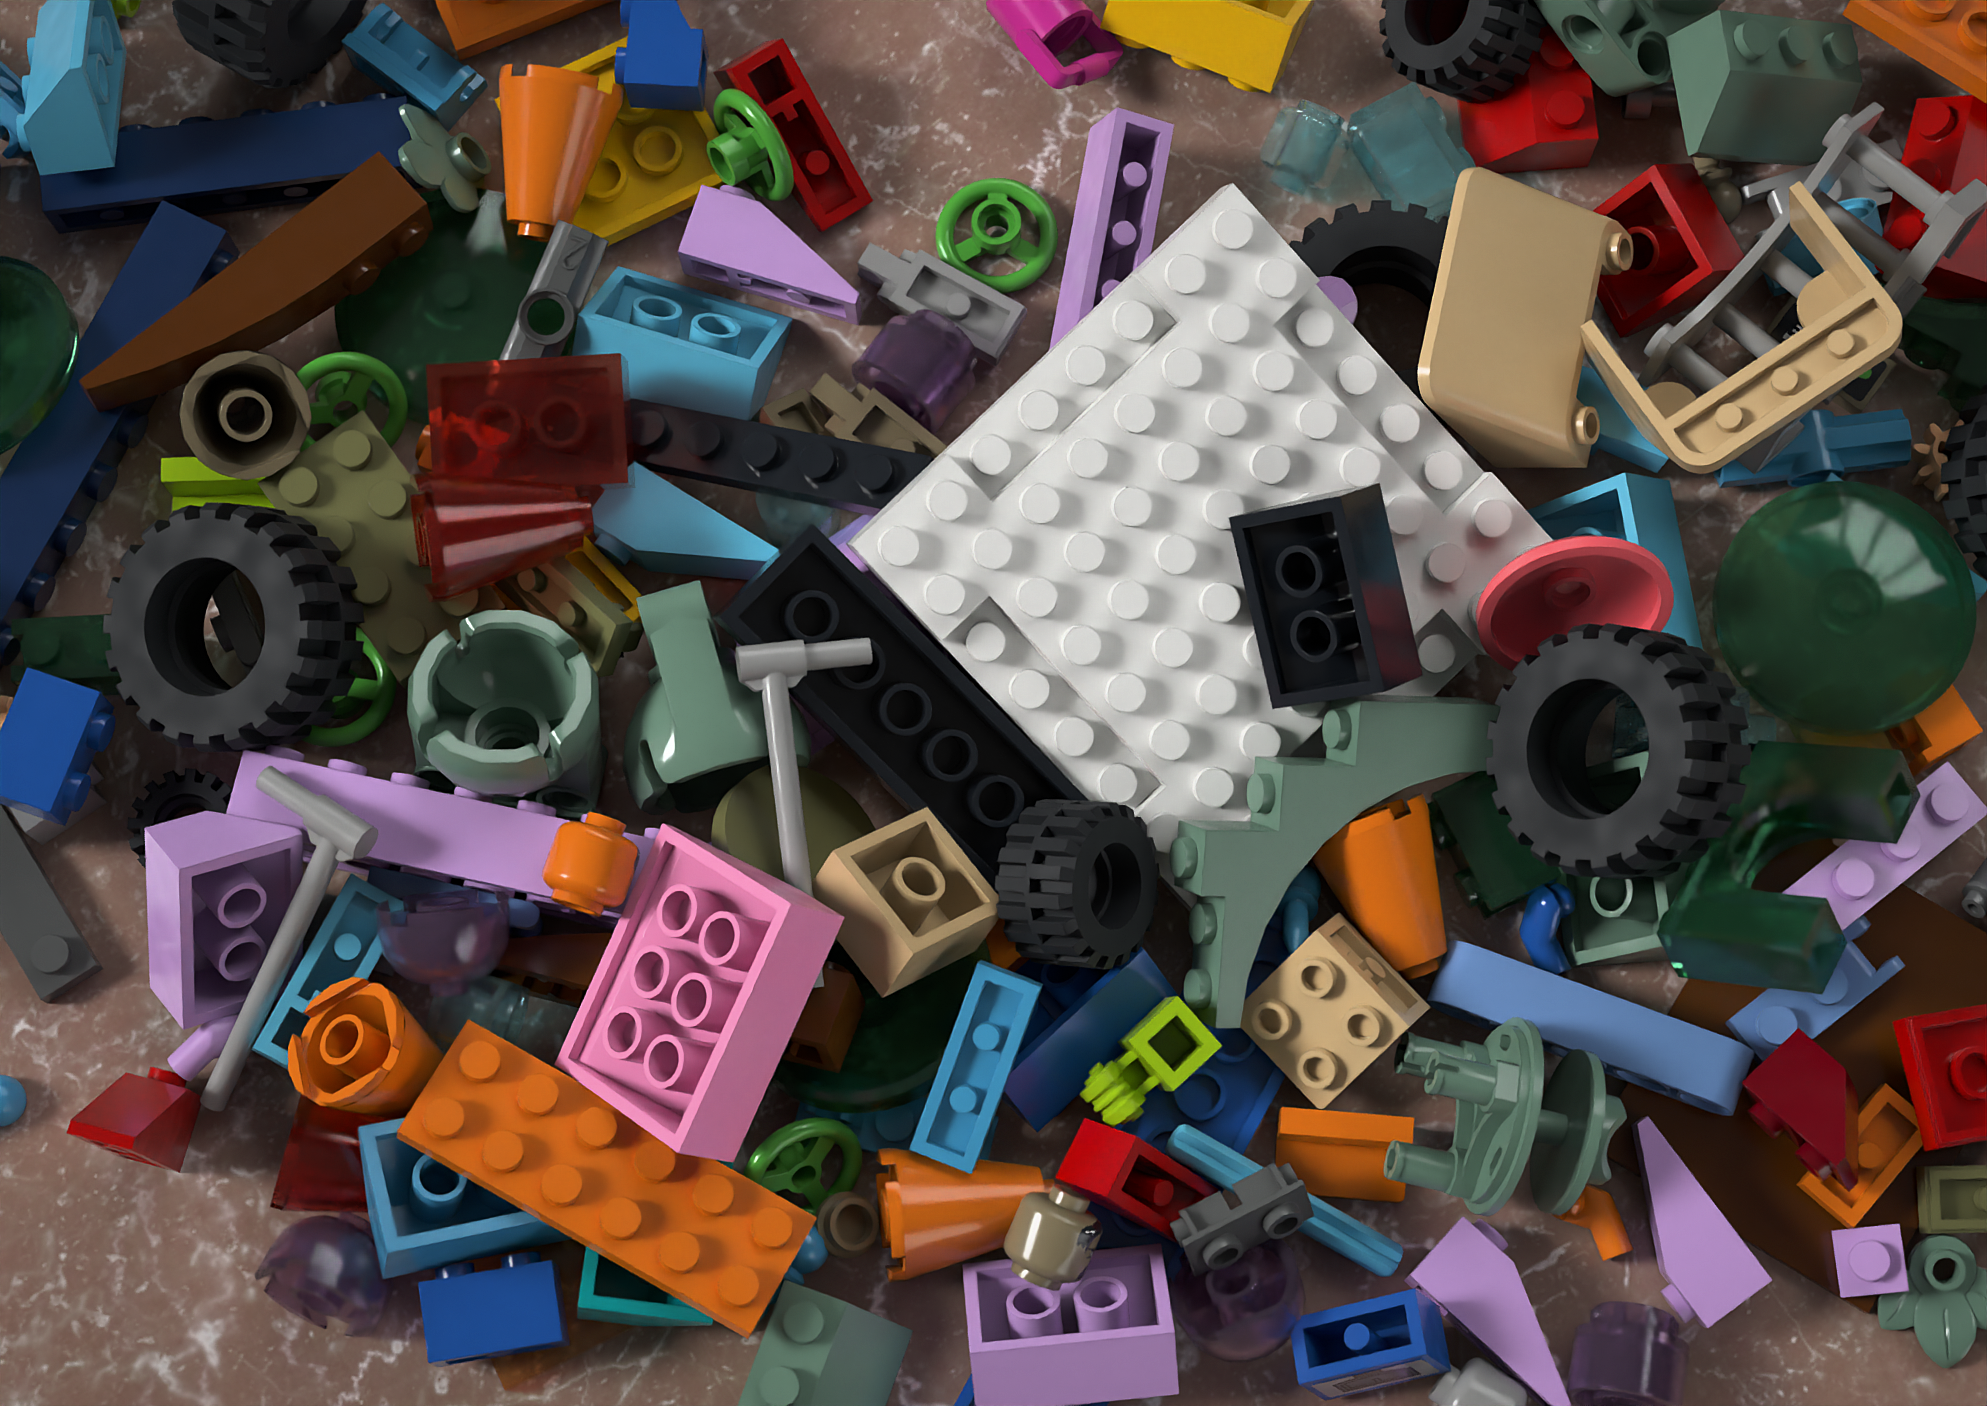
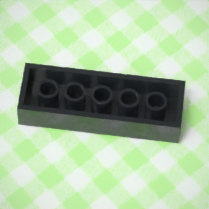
[712,523,1089,894]

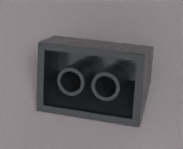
[1229,483,1423,709]

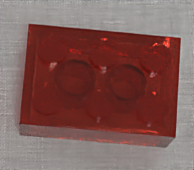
[426,353,635,499]

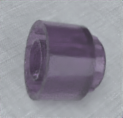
[851,309,977,435]
[1566,1301,1690,1406]

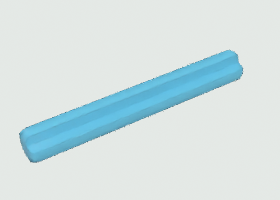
[1165,1124,1403,1277]

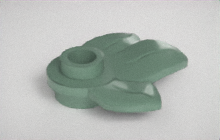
[398,104,491,213]
[1877,1234,1987,1368]

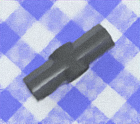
[484,219,609,416]

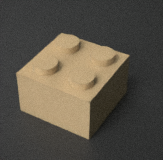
[812,807,999,998]

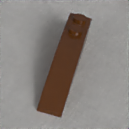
[79,151,434,413]
[465,933,866,1073]

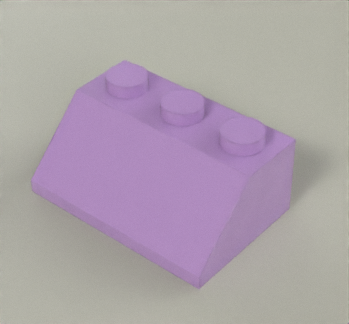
[145,811,303,1030]
[962,1244,1179,1406]

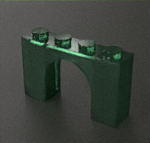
[1656,740,1921,994]

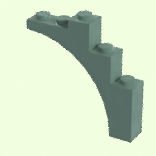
[1169,694,1500,1028]

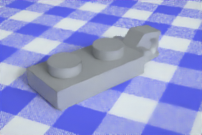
[857,242,1027,367]

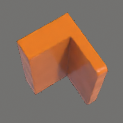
[1274,1107,1414,1203]

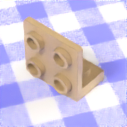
[1240,912,1430,1109]

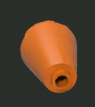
[499,64,624,243]
[1311,793,1447,981]
[288,977,445,1120]
[876,1148,1055,1283]

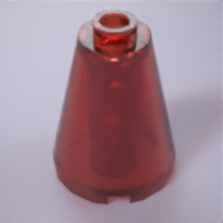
[410,472,594,603]
[270,1093,390,1213]

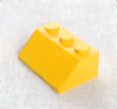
[1100,0,1315,93]

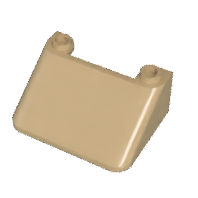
[1418,167,1633,468]

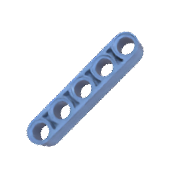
[1426,940,1755,1116]

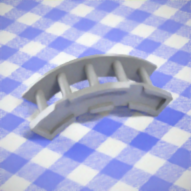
[1637,102,1987,474]

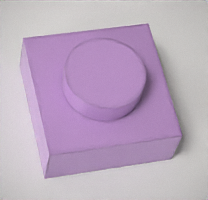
[1832,1224,1909,1298]

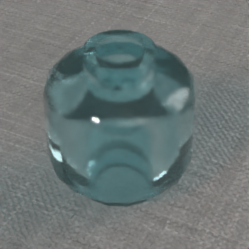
[1259,99,1351,197]

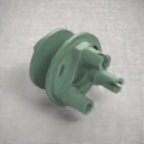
[1384,1017,1627,1216]

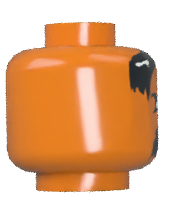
[542,812,640,916]

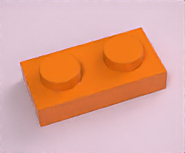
[1796,1083,1923,1229]

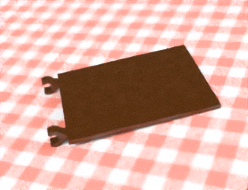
[1607,788,1987,1314]

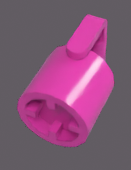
[986,0,1123,89]

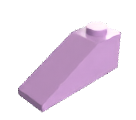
[678,185,862,325]
[1631,1116,1772,1328]
[1404,1216,1571,1406]

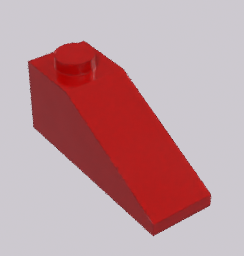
[713,38,873,232]
[67,1067,201,1173]

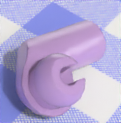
[167,1012,263,1081]

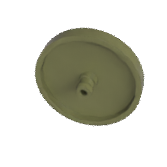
[711,765,876,945]

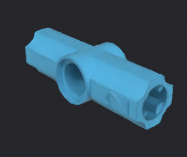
[1713,409,1912,488]

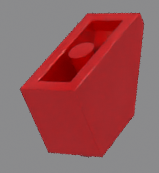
[1055,1118,1219,1245]

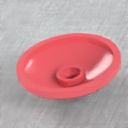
[1475,535,1674,671]

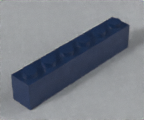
[40,93,423,234]

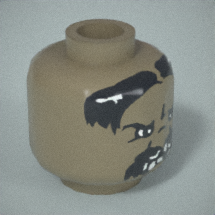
[1003,1184,1103,1291]

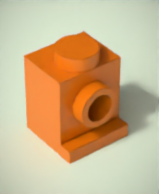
[1882,666,1983,776]

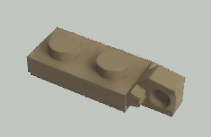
[809,373,948,459]

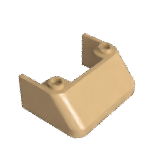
[1580,181,1902,474]

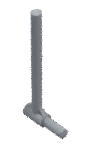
[736,637,872,988]
[200,766,378,1111]

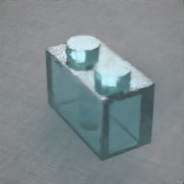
[1345,82,1476,223]

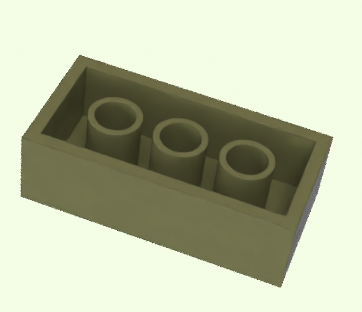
[257,410,508,692]

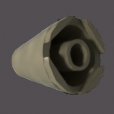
[179,350,312,480]

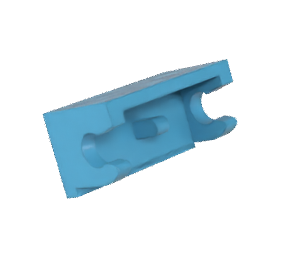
[342,3,488,132]

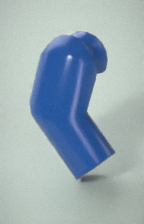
[1519,883,1575,976]

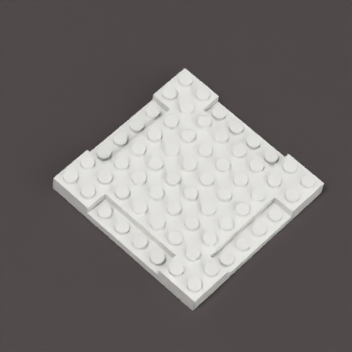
[846,183,1553,911]

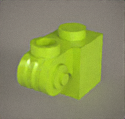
[1079,996,1222,1128]

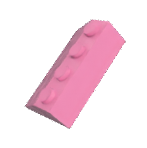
[555,823,845,1162]

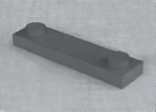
[0,804,103,1004]

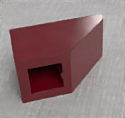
[1741,1028,1858,1192]

